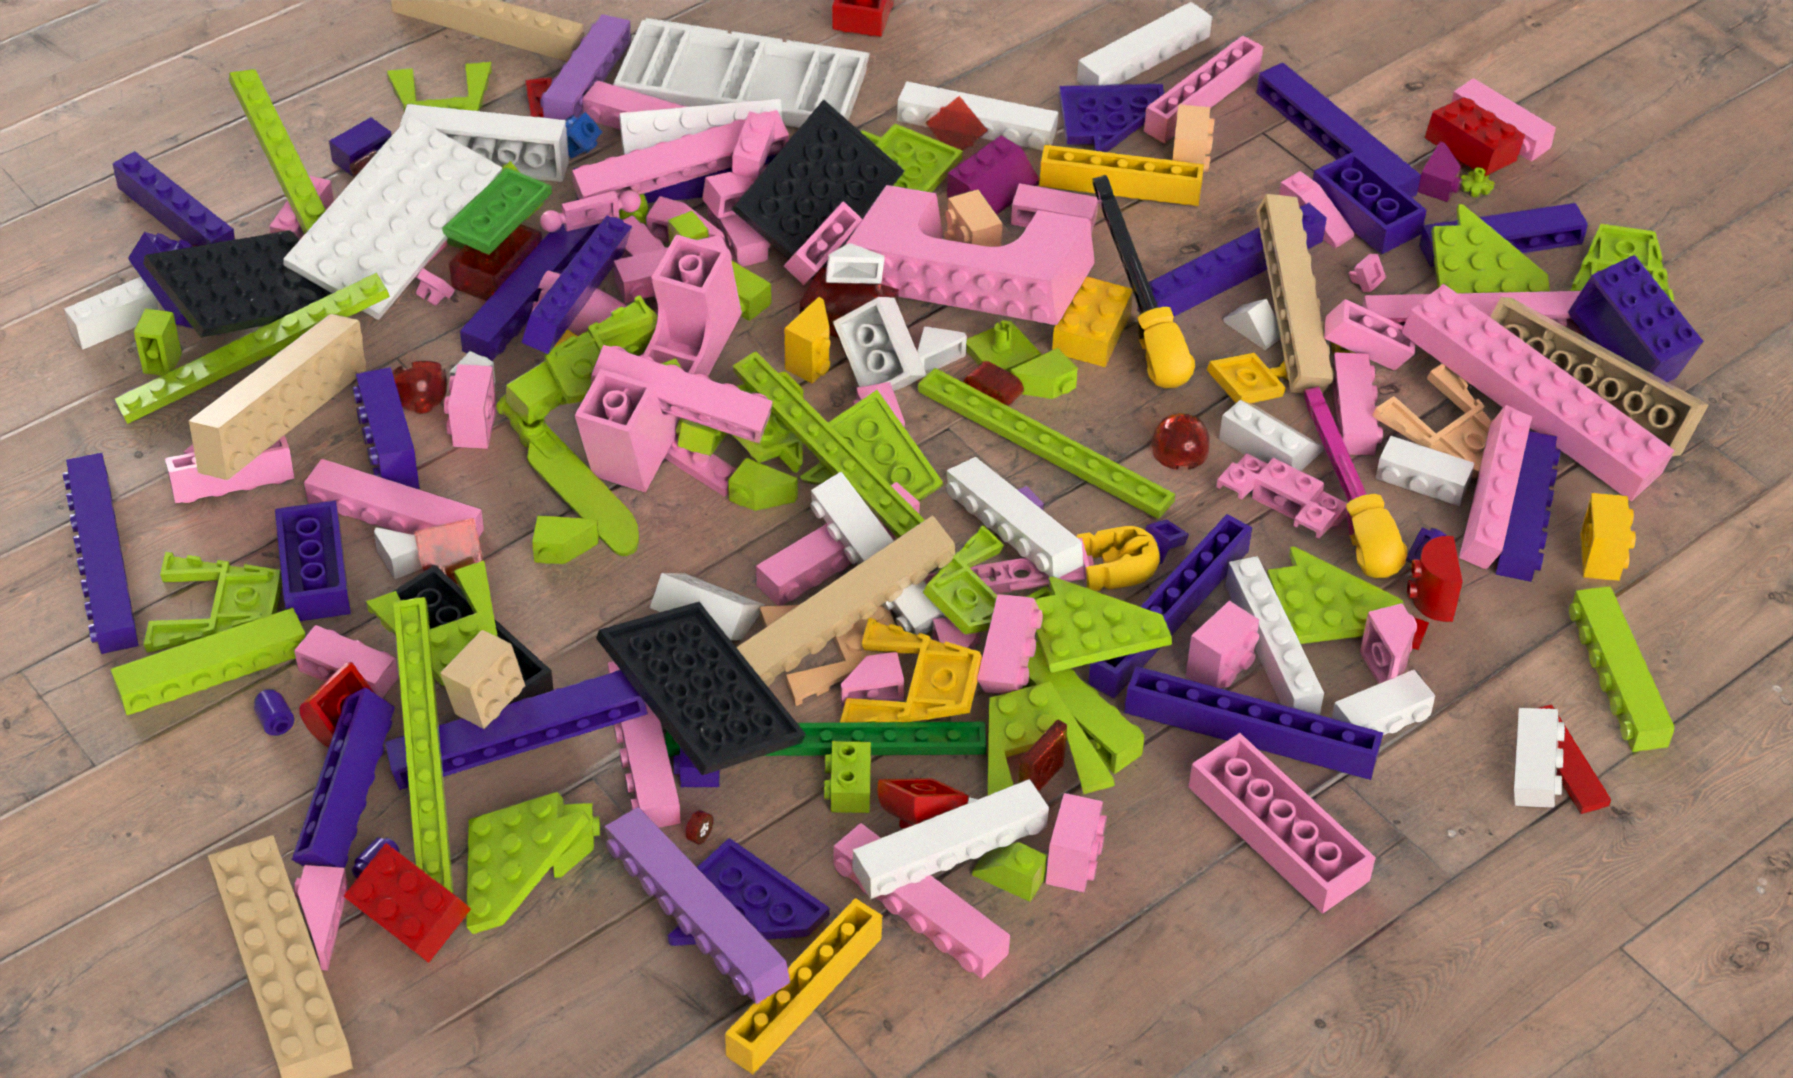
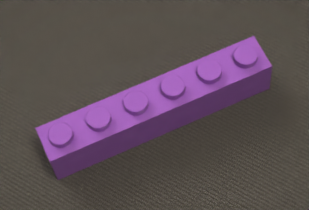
[540,14,631,120]

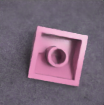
[1360,603,1417,684]

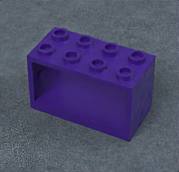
[1567,255,1704,382]

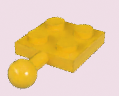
[1207,353,1288,403]

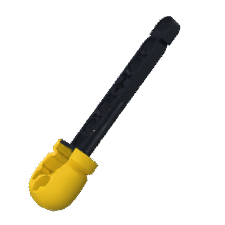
[1092,175,1195,388]

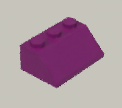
[947,135,1040,215]

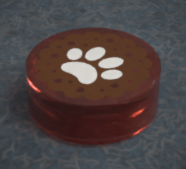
[685,810,714,845]

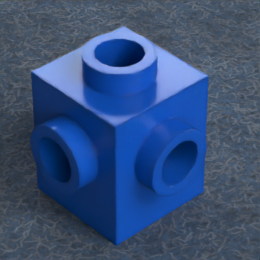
[566,112,602,159]

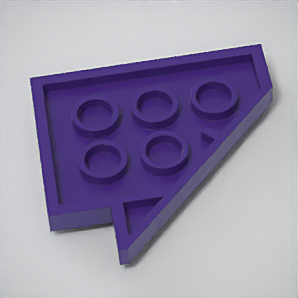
[1059,84,1164,152]
[668,838,830,946]

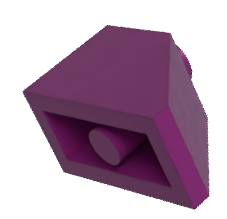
[1418,142,1462,202]

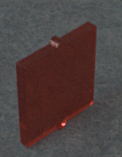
[926,96,988,151]

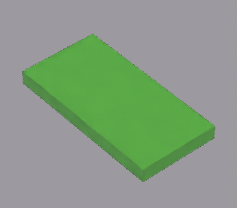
[442,167,552,254]

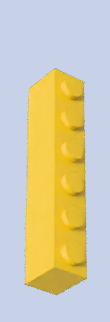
[1039,145,1204,206]
[725,898,882,1075]

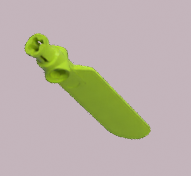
[496,394,639,556]

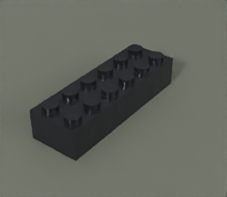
[392,565,554,705]

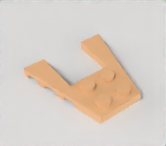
[1372,364,1494,479]
[759,605,905,706]

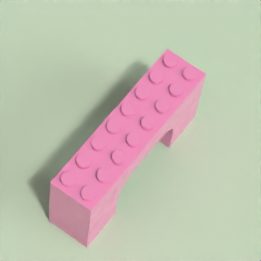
[845,185,1095,325]
[575,235,742,493]

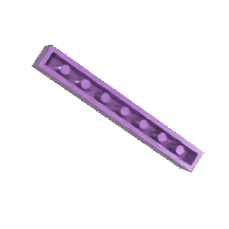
[605,807,790,1004]

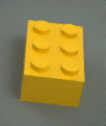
[1052,276,1133,367]

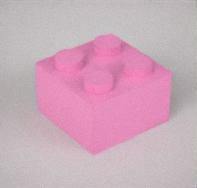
[444,364,497,449]
[1186,601,1259,689]
[1046,793,1107,892]

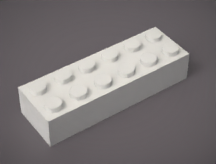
[619,99,783,155]
[400,104,569,182]

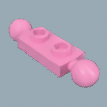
[540,190,641,232]

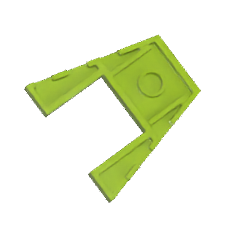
[387,62,492,112]
[1570,224,1674,302]
[544,295,682,404]
[922,525,1053,635]
[143,552,282,652]
[366,560,498,686]
[988,681,1115,796]

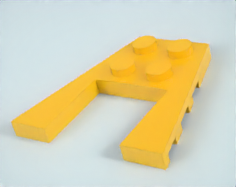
[840,618,982,722]

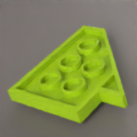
[861,123,963,193]
[1431,204,1550,294]
[732,371,804,473]
[800,390,944,502]
[1267,546,1405,644]
[1034,576,1172,673]
[467,792,589,934]

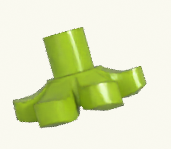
[1461,168,1494,198]

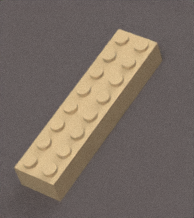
[1490,297,1709,456]
[189,314,366,480]
[208,835,353,1078]

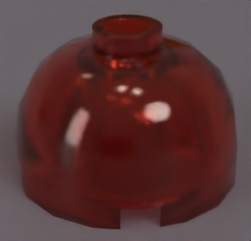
[392,361,448,414]
[1152,413,1210,470]

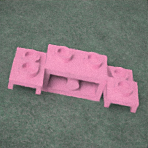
[1216,453,1347,539]

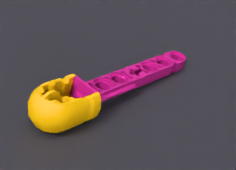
[1304,386,1408,578]

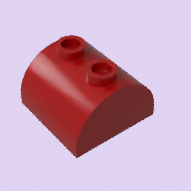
[1407,536,1463,622]
[299,662,374,748]
[877,778,969,829]

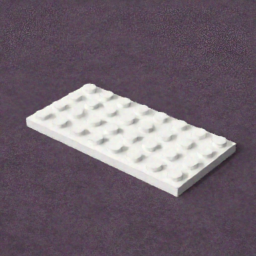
[284,115,502,320]

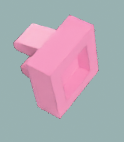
[1349,254,1386,292]
[416,268,455,306]

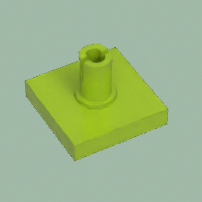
[966,320,1042,382]

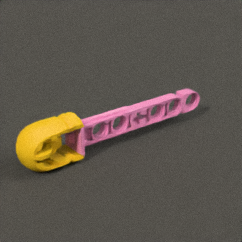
[924,526,1160,594]

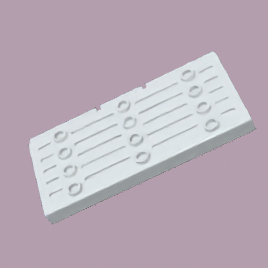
[614,18,870,128]

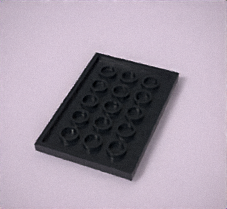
[731,99,905,282]
[143,230,332,338]
[596,601,806,776]

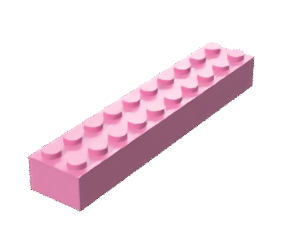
[1401,284,1675,502]

